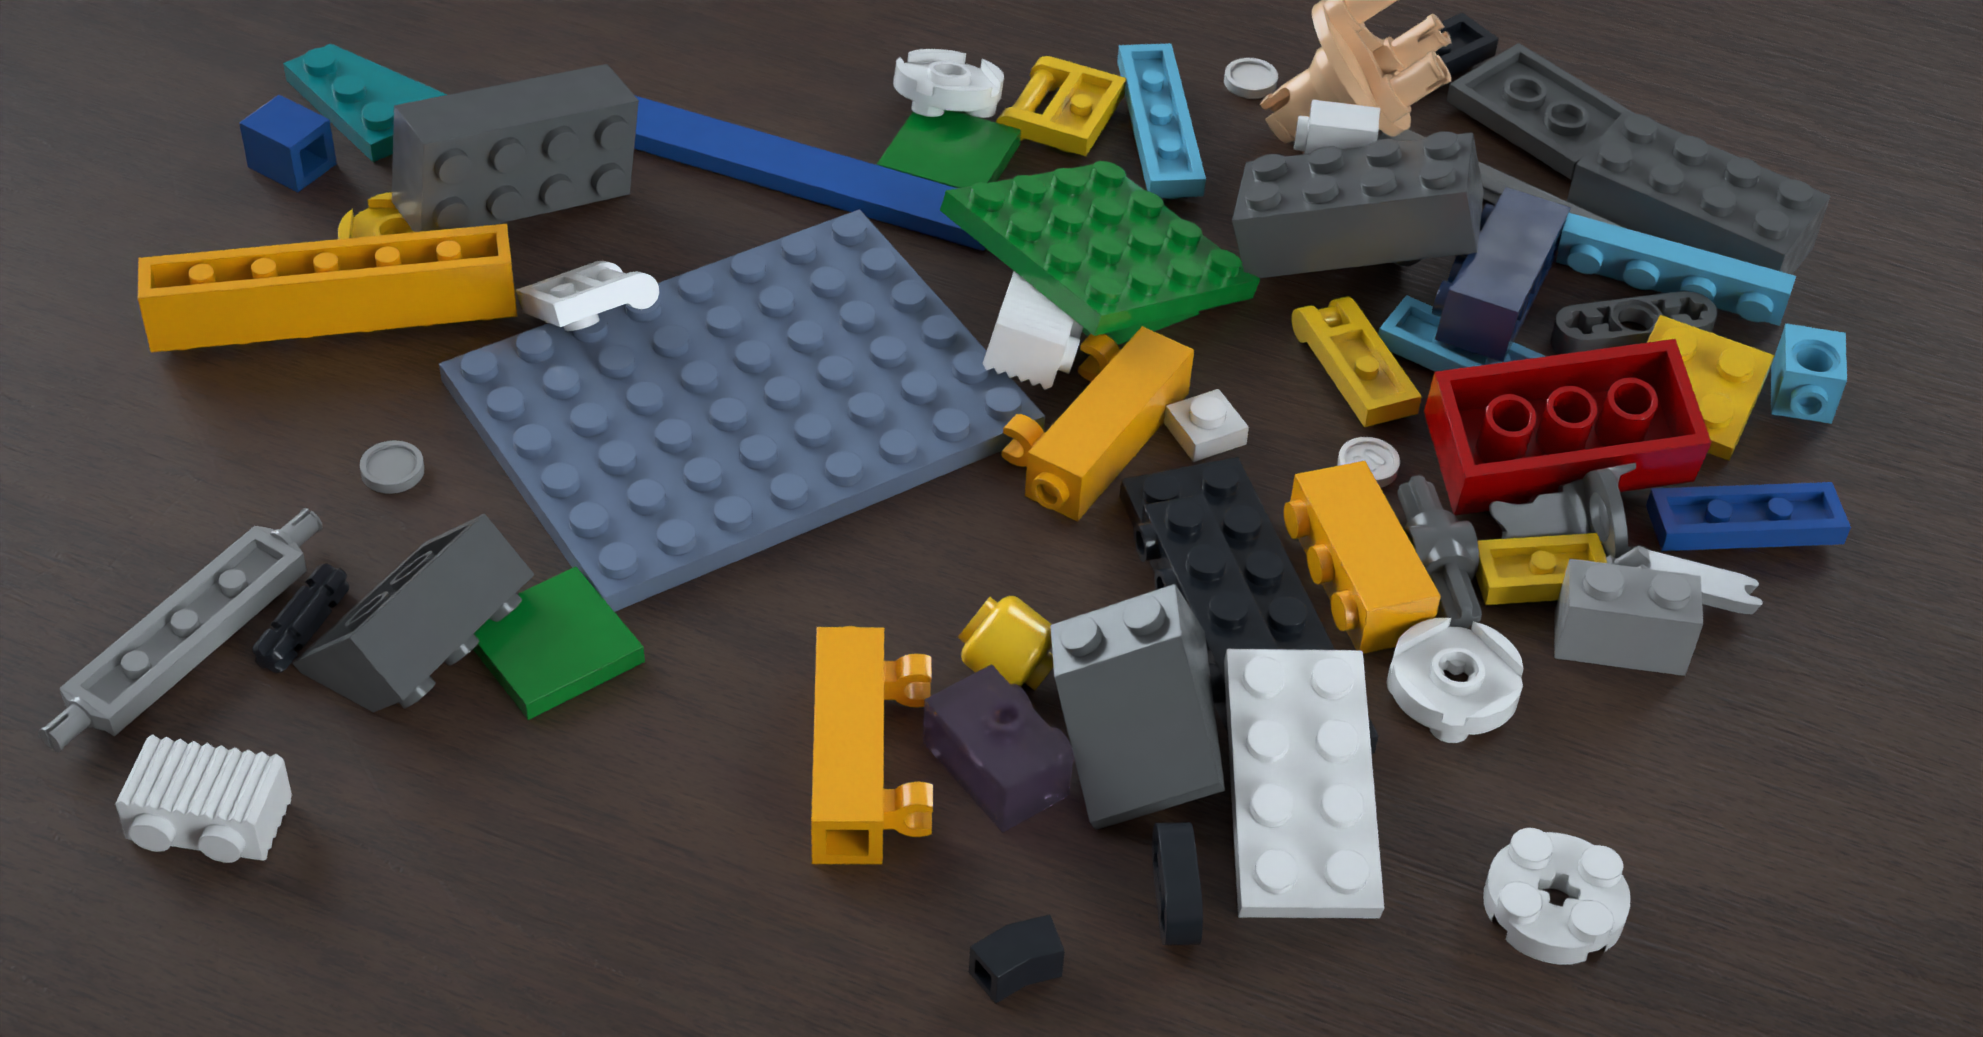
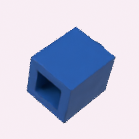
[239,95,337,193]

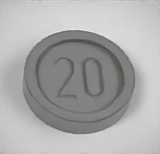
[360,440,425,494]

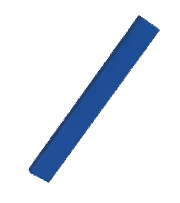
[634,96,986,251]

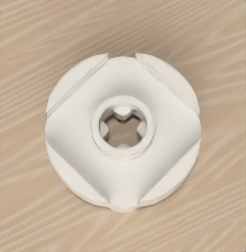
[893,49,1004,118]
[1387,618,1524,743]
[1483,828,1631,965]

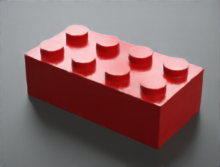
[1424,339,1711,516]

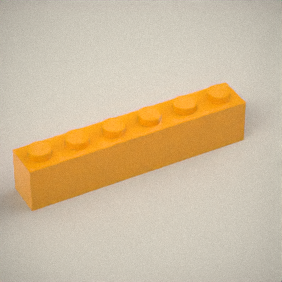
[138,224,517,352]

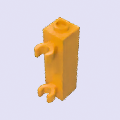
[1002,326,1194,522]
[811,626,933,864]

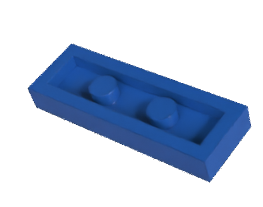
[1646,482,1851,551]

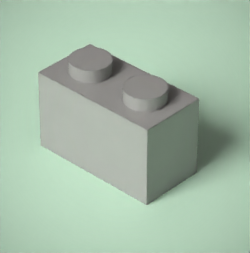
[1554,558,1703,676]

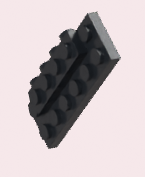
[1119,457,1379,754]

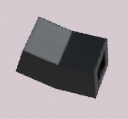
[969,914,1065,1004]

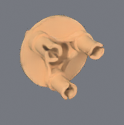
[1260,0,1452,143]

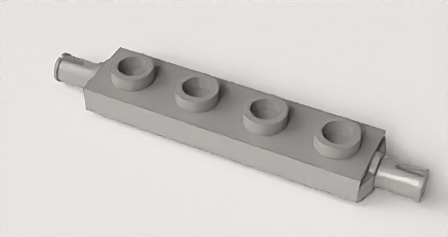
[39,508,323,752]

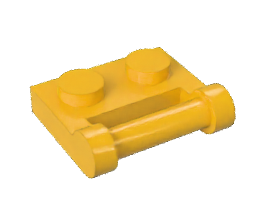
[996,56,1126,156]

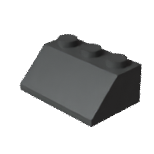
[293,513,535,712]

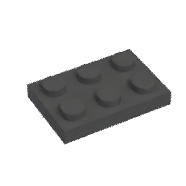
[1446,43,1634,179]

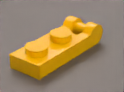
[1292,296,1422,427]

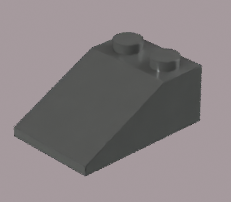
[1050,584,1225,830]

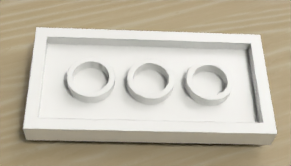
[1224,649,1384,918]

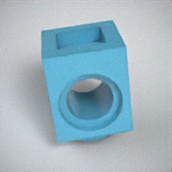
[1771,323,1847,424]

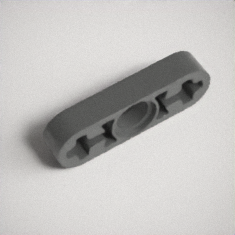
[1550,291,1717,355]

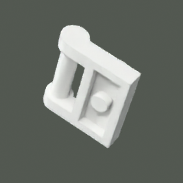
[516,261,659,331]

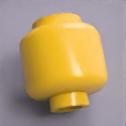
[957,596,1054,694]

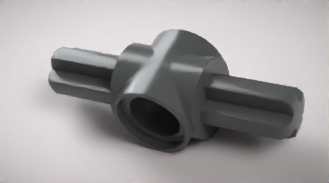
[1397,475,1482,629]

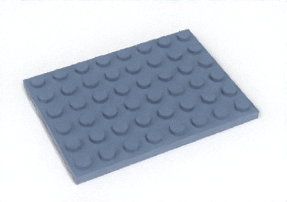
[439,209,1045,612]

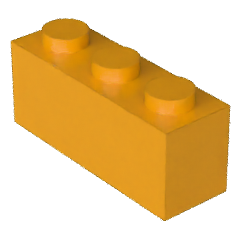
[1284,461,1441,654]

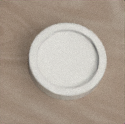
[1224,58,1278,99]
[1337,437,1400,488]

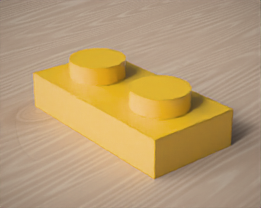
[1475,533,1607,605]

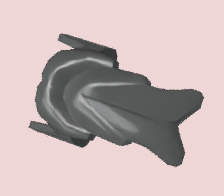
[1489,463,1650,559]

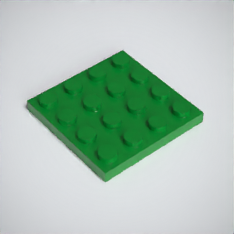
[940,161,1260,336]

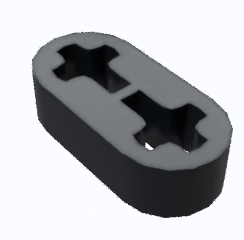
[1152,822,1203,945]

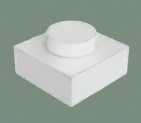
[1164,389,1249,462]

